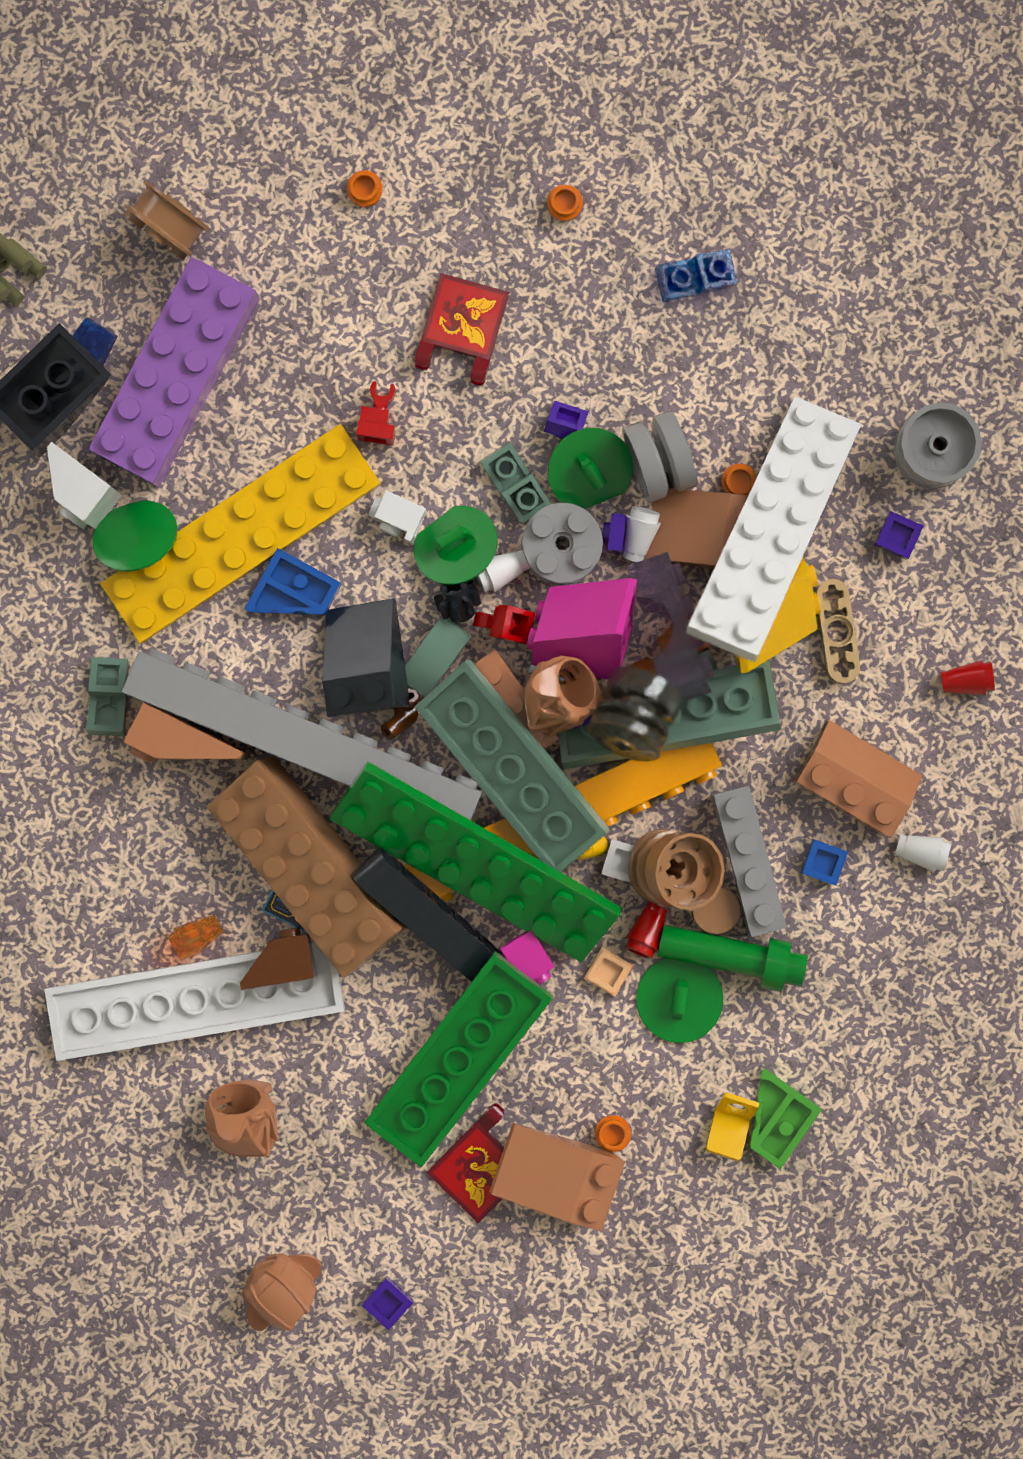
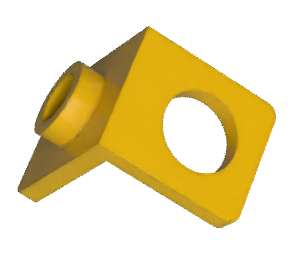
[705,1092,759,1161]

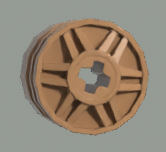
[627,828,725,911]

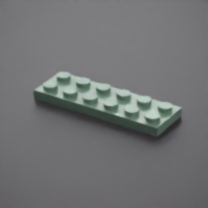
[415,659,610,872]
[558,660,782,769]

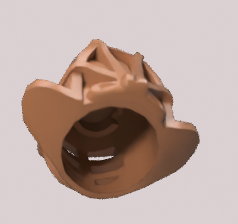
[524,656,604,736]
[205,1079,279,1157]
[242,1253,322,1331]

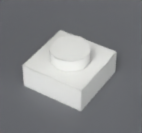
[601,839,634,882]

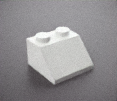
[47,442,122,529]

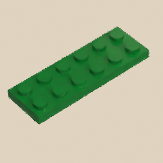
[364,951,554,1168]

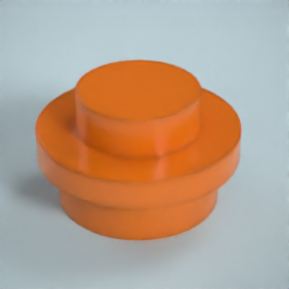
[347,170,383,207]
[547,184,583,221]
[721,463,757,496]
[595,1115,631,1152]

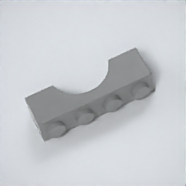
[710,785,787,937]

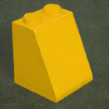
[734,557,821,674]

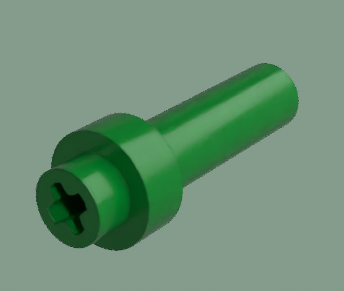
[658,924,808,992]

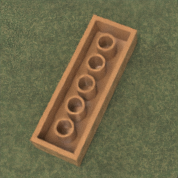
[206,755,407,978]

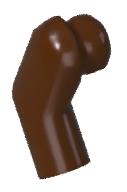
[380,688,420,740]

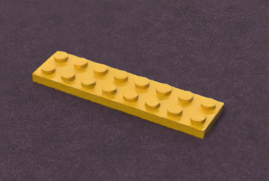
[100,423,381,644]

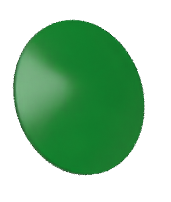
[548,428,633,509]
[93,500,178,572]
[414,505,498,585]
[636,958,723,1043]

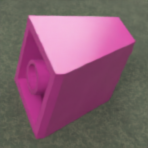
[527,578,637,682]

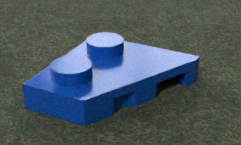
[244,548,342,615]

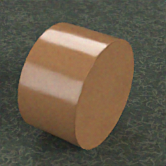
[691,887,740,934]

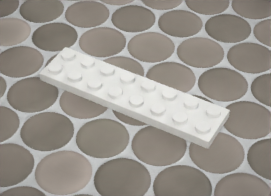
[686,396,861,662]
[44,942,345,1061]

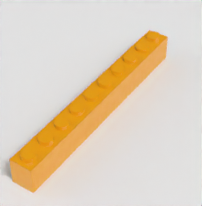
[403,743,722,902]

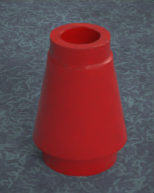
[941,660,995,696]
[625,902,668,959]

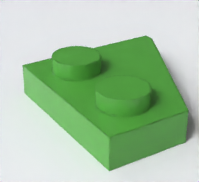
[750,1068,822,1169]

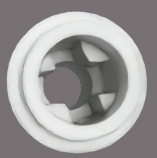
[622,506,661,562]
[476,550,529,593]
[895,834,951,872]

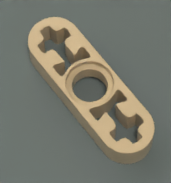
[815,579,860,684]

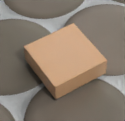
[583,947,633,997]

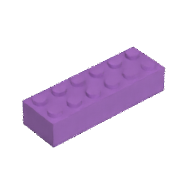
[89,256,260,488]

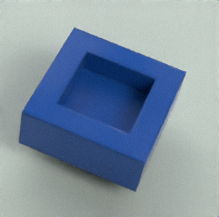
[800,839,848,886]

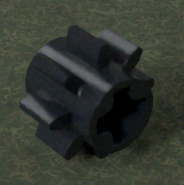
[434,581,482,623]

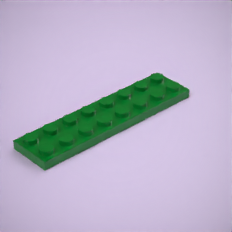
[329,761,621,962]

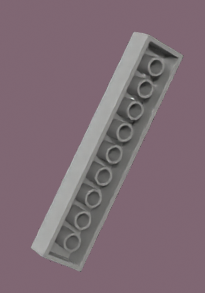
[122,648,483,820]

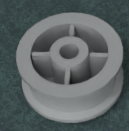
[521,503,603,586]

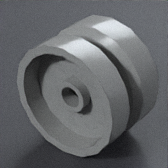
[893,402,982,489]
[622,410,698,503]

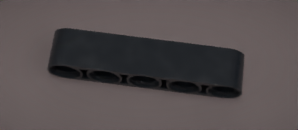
[352,847,502,982]

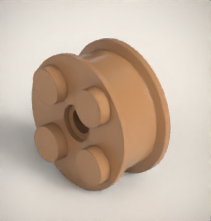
[123,179,211,261]

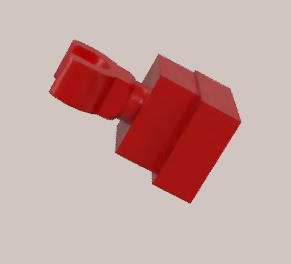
[357,381,396,446]
[473,604,535,645]

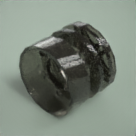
[587,667,683,762]

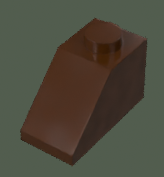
[240,927,317,990]

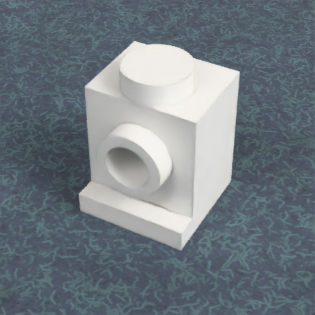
[368,490,427,545]

